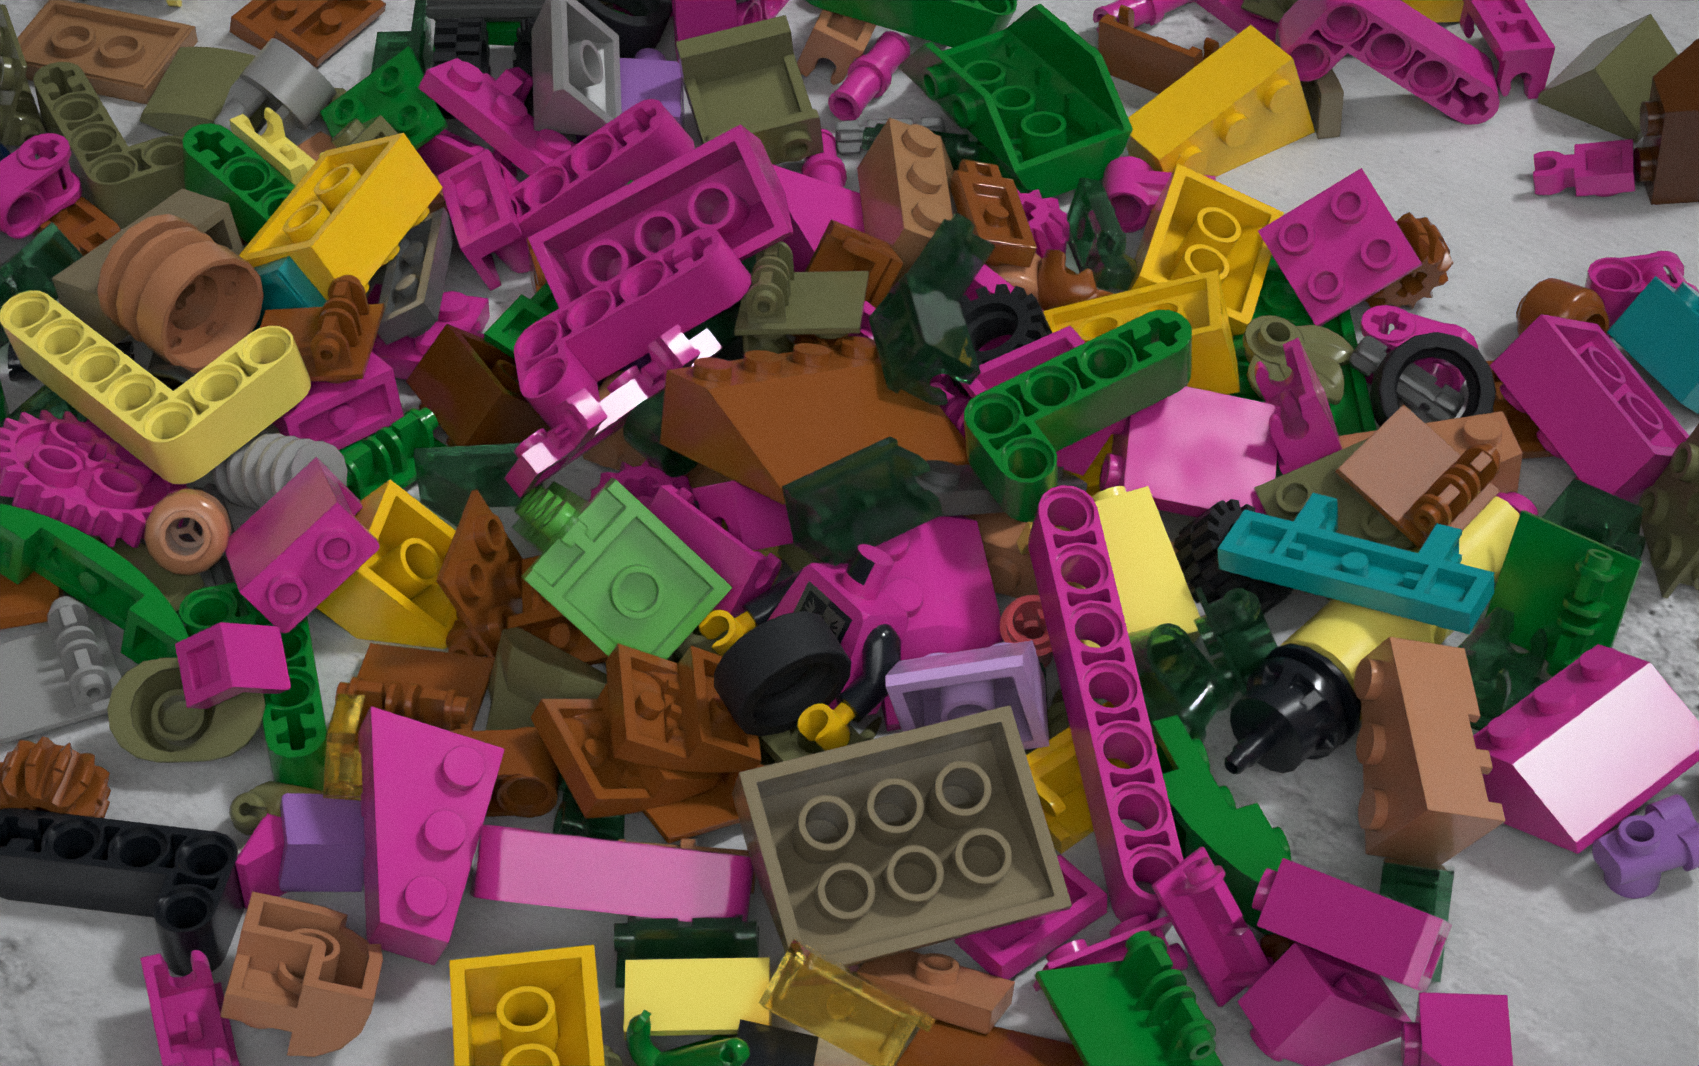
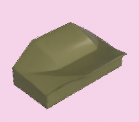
[485,627,607,730]

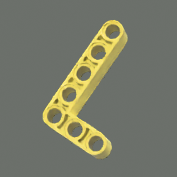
[0,290,311,485]

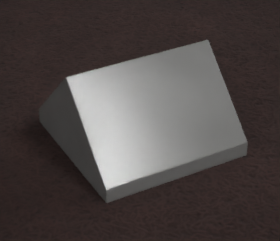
[531,0,622,136]

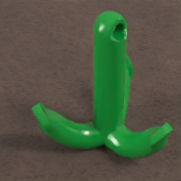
[626,1009,750,1066]

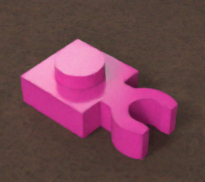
[1533,139,1635,197]

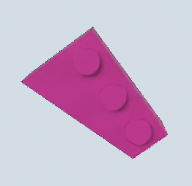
[358,706,505,965]

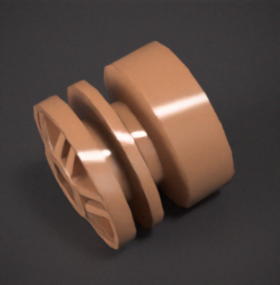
[97,214,264,373]

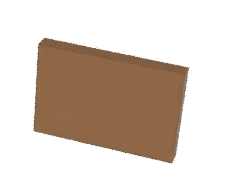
[17,0,198,104]

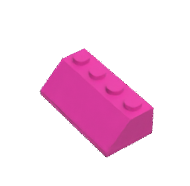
[528,124,793,308]

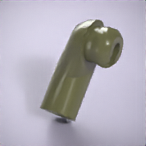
[229,781,332,835]

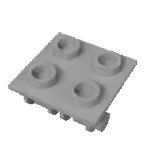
[0,596,122,744]

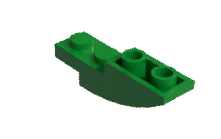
[1152,715,1291,935]

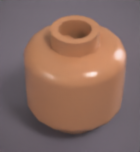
[144,488,231,576]

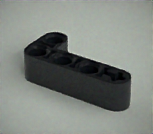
[0,808,245,976]

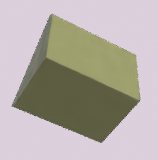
[1538,14,1678,143]

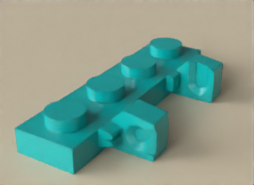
[1217,493,1494,634]

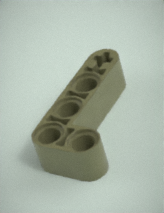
[33,62,186,229]

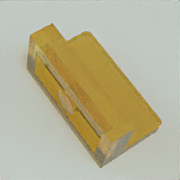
[323,693,365,801]
[759,939,936,1066]

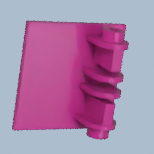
[1258,168,1422,326]

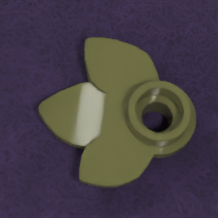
[1243,315,1354,405]

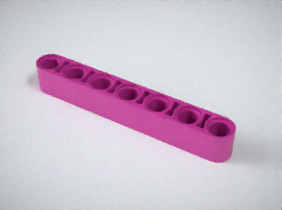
[1028,485,1183,922]

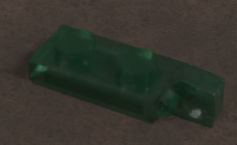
[1067,177,1137,292]

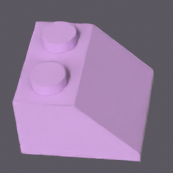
[885,640,1049,750]

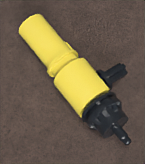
[1224,496,1520,775]

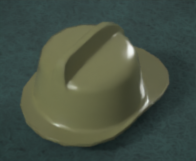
[107,658,265,763]

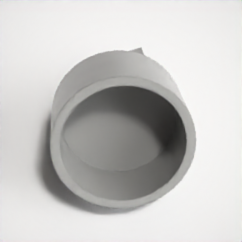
[213,38,337,138]

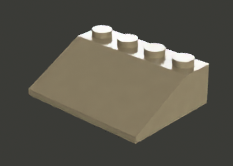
[732,705,1072,980]

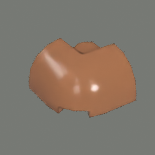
[220,891,383,1057]

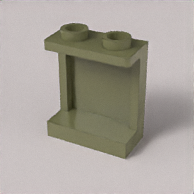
[676,15,824,165]

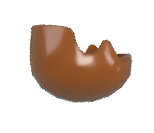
[1038,249,1113,311]

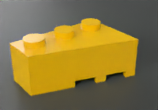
[1126,25,1315,177]

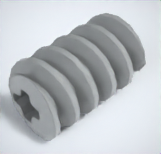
[212,431,348,510]

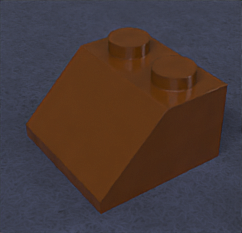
[1634,39,1699,205]
[406,324,551,467]

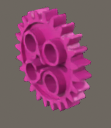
[0,410,191,548]

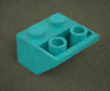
[1607,276,1699,414]

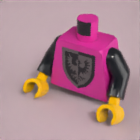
[699,544,909,751]

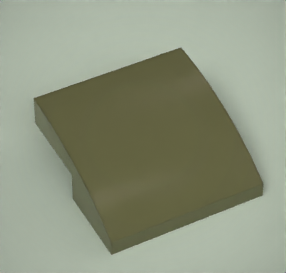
[140,46,270,138]

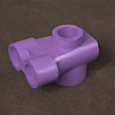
[1592,794,1699,899]

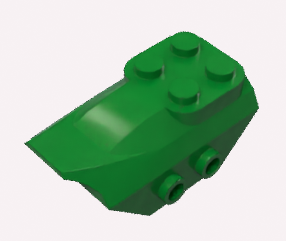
[898,4,1133,199]

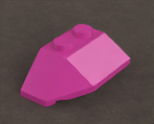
[837,491,1004,731]

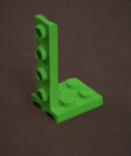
[512,478,732,660]

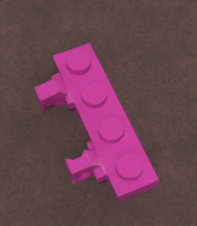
[418,58,576,176]
[504,324,723,498]

